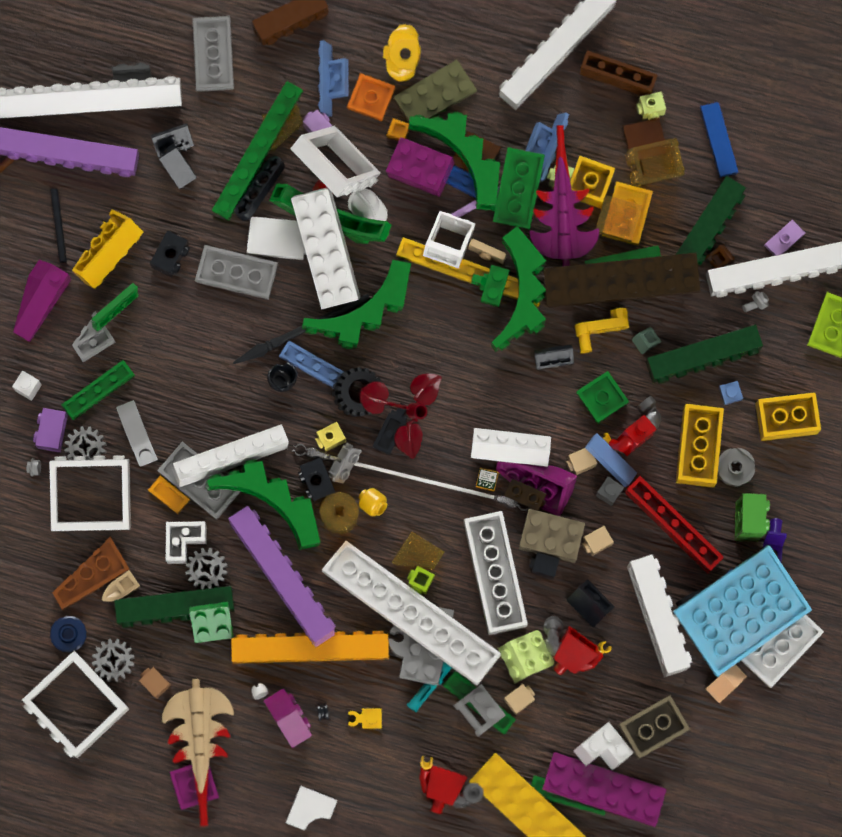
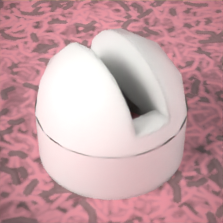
[251,683,269,700]

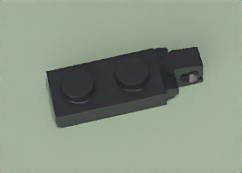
[372,403,408,456]

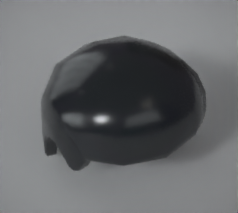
[267,363,298,392]

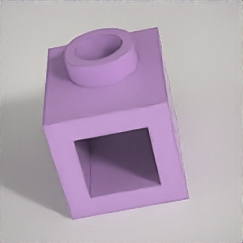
[303,110,332,133]

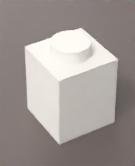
[12,370,42,401]

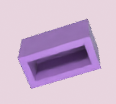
[33,408,68,453]

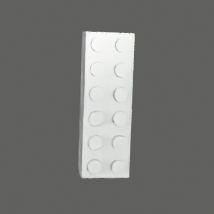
[291,187,360,309]
[463,511,528,635]
[627,554,692,677]

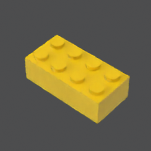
[676,404,724,488]

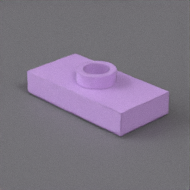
[764,220,805,256]

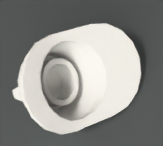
[348,189,388,221]

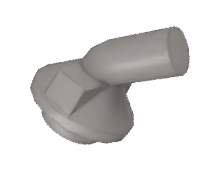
[742,291,769,312]

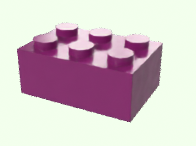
[386,137,455,197]

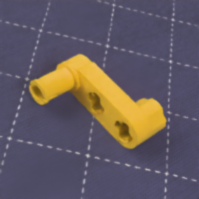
[575,308,629,353]

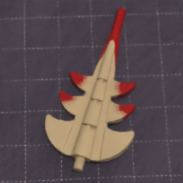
[162,679,234,827]

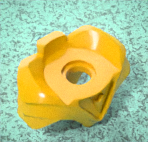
[383,25,421,81]

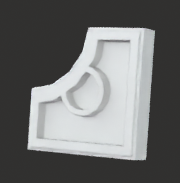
[286,786,337,830]

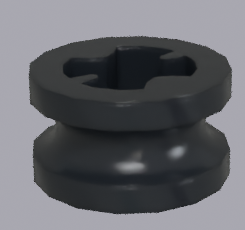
[317,702,329,721]

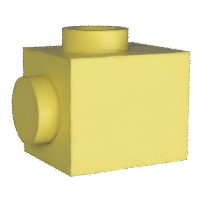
[315,422,346,452]

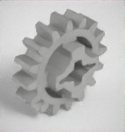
[64,426,107,469]
[186,548,228,590]
[92,639,134,682]

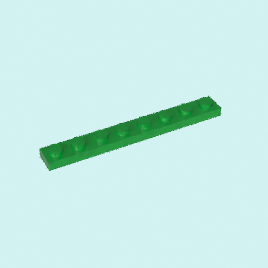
[212,81,304,221]

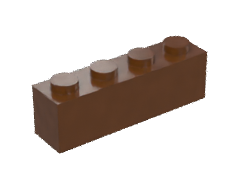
[252,0,329,46]
[579,50,658,96]

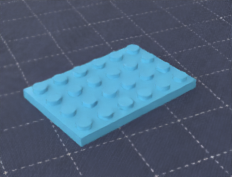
[673,545,812,677]

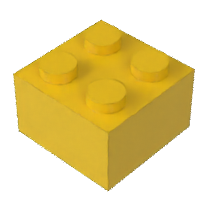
[570,156,615,209]

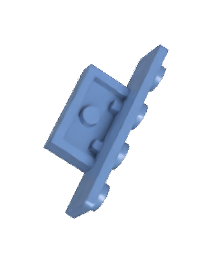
[318,40,349,117]
[525,112,569,182]

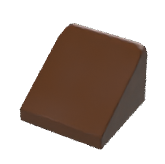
[706,245,735,269]

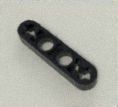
[234,156,285,221]

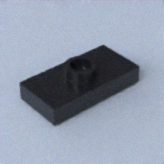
[534,344,574,370]

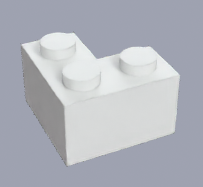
[166,522,207,564]
[574,722,634,770]

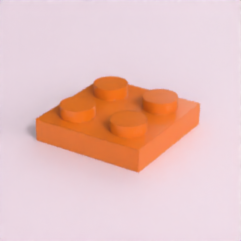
[347,73,395,121]

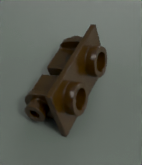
[504,479,546,511]

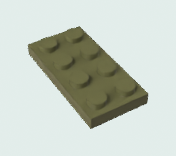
[394,60,477,122]

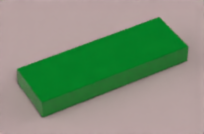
[92,283,138,331]

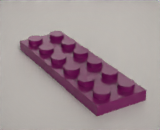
[542,752,666,827]

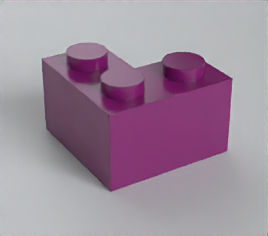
[263,688,312,748]

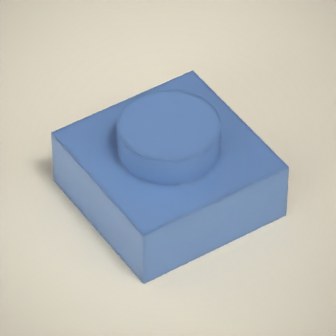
[719,381,743,405]

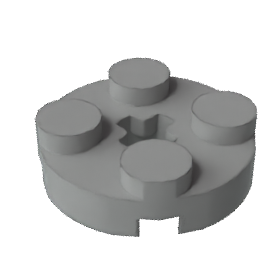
[718,448,755,487]

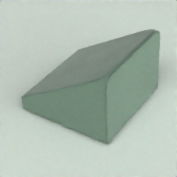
[632,327,661,354]

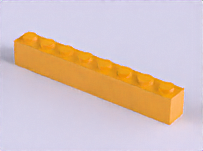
[231,631,389,664]

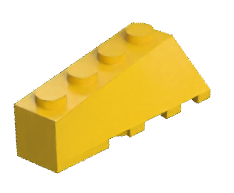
[72,209,144,289]

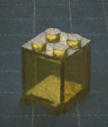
[625,138,685,187]

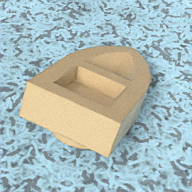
[102,570,141,601]

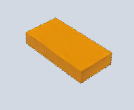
[148,475,190,515]

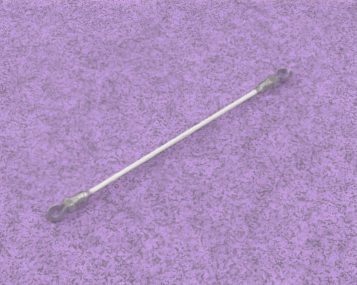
[292,444,531,511]

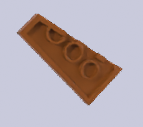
[52,537,130,610]

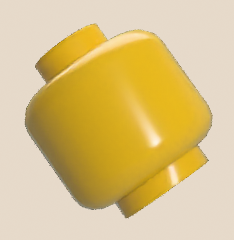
[359,488,388,517]

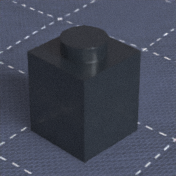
[529,552,560,580]

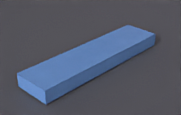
[279,340,352,389]

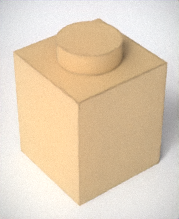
[566,448,597,475]
[582,526,614,556]
[504,684,535,715]

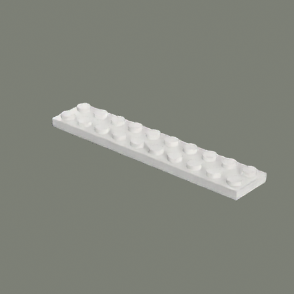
[322,541,501,685]

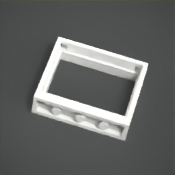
[290,126,381,197]
[50,455,131,531]
[22,651,129,758]

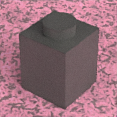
[596,477,624,507]

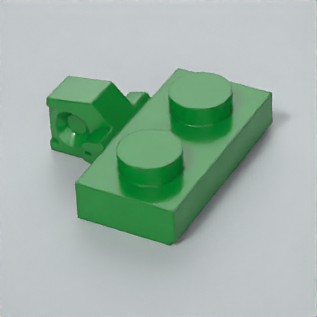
[471,265,510,307]

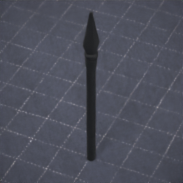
[233,294,370,364]

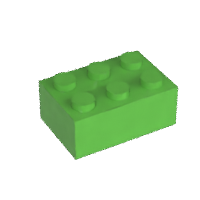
[735,493,770,542]

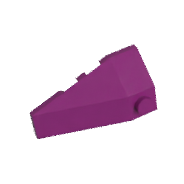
[13,260,71,342]
[496,461,577,516]

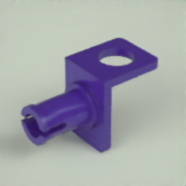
[763,518,787,562]

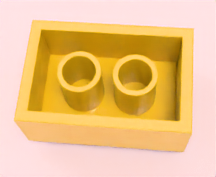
[755,393,821,441]

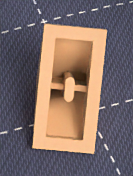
[706,664,747,703]

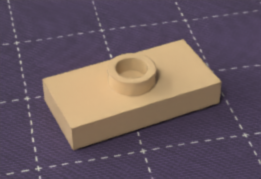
[468,239,506,265]

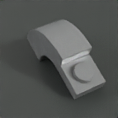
[116,400,158,467]

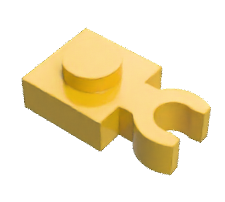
[348,708,382,729]

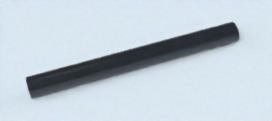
[50,188,67,263]

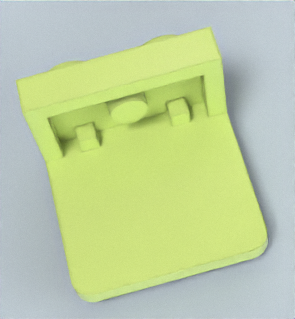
[498,630,554,683]

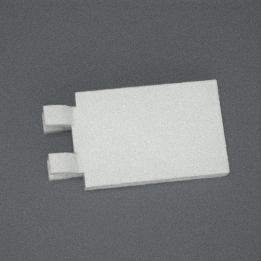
[247,217,306,260]

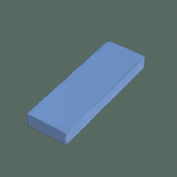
[585,433,637,487]

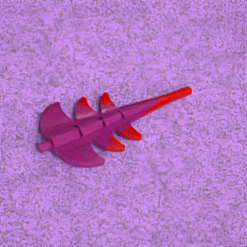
[530,125,600,267]

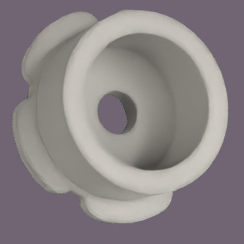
[27,458,41,477]

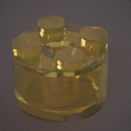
[320,492,359,534]

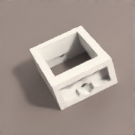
[423,211,475,269]

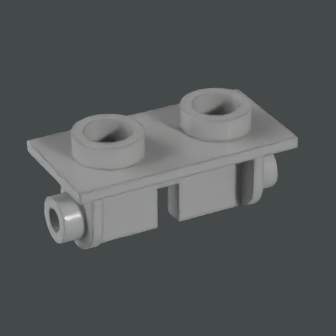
[328,443,362,483]

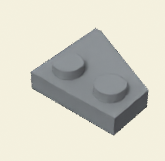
[72,312,115,362]

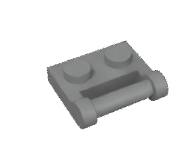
[454,684,505,737]

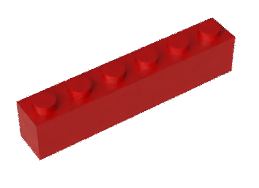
[625,476,724,574]

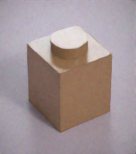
[139,667,171,699]

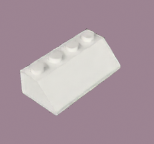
[471,428,551,467]

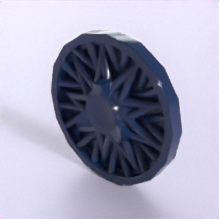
[50,616,87,652]

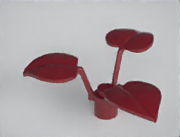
[360,373,442,459]

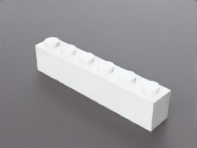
[172,424,289,487]

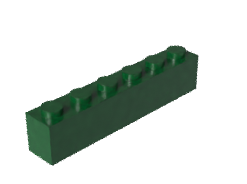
[676,176,746,266]
[646,325,763,384]
[114,586,235,628]

